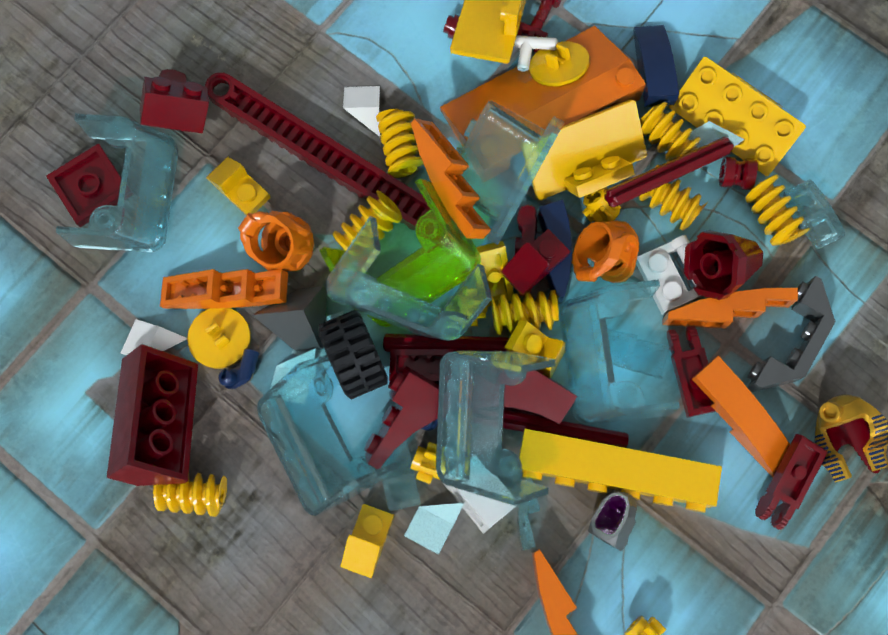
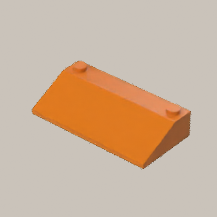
[440,26,646,183]

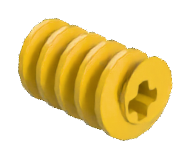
[640,101,701,162]
[376,109,423,178]
[639,165,708,231]
[745,175,810,246]
[332,190,402,258]
[491,290,559,336]
[153,473,227,517]

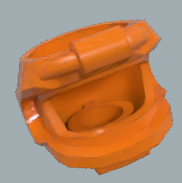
[238,211,315,272]
[572,220,639,283]

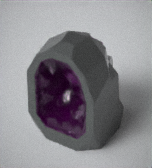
[588,492,637,551]

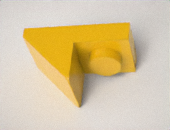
[206,157,271,215]
[472,241,514,307]
[504,320,565,378]
[340,504,395,578]

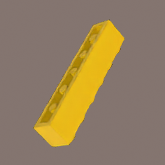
[516,429,722,513]

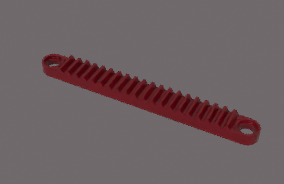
[205,72,462,247]

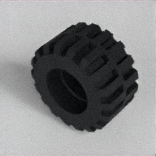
[318,310,388,400]

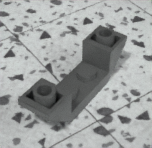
[747,276,835,392]

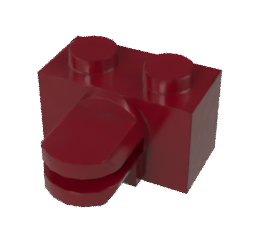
[140,69,209,134]

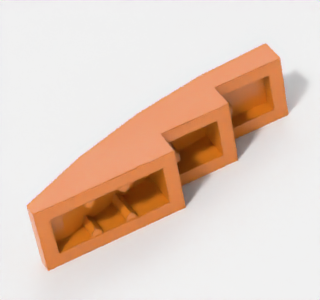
[411,118,491,239]
[160,269,288,309]
[662,288,798,329]
[692,355,790,478]
[532,549,578,635]

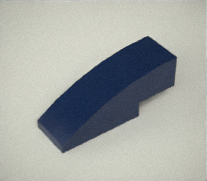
[633,25,679,107]
[537,200,572,304]

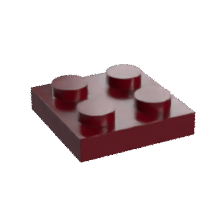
[46,143,133,228]

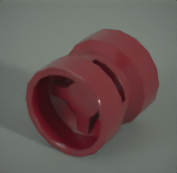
[719,156,758,190]

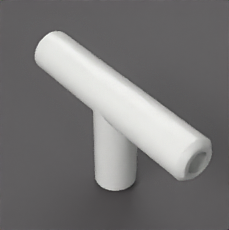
[514,35,558,72]

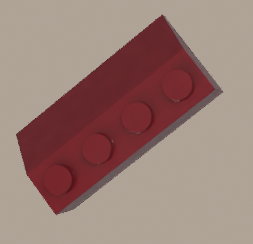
[106,344,198,486]

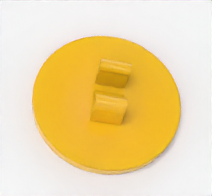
[529,41,590,86]
[187,308,251,369]

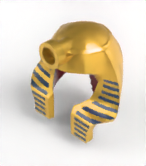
[815,395,888,482]

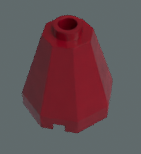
[684,230,763,300]

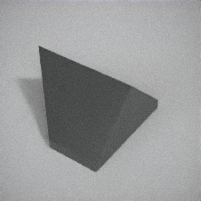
[252,286,327,351]

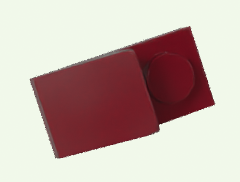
[501,229,570,296]

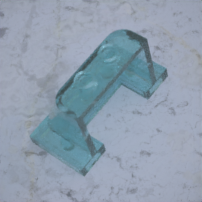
[456,100,565,245]

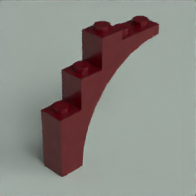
[364,351,578,470]

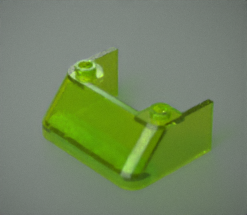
[319,178,481,327]

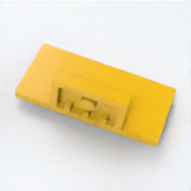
[450,0,526,64]
[669,57,806,176]
[522,99,647,200]

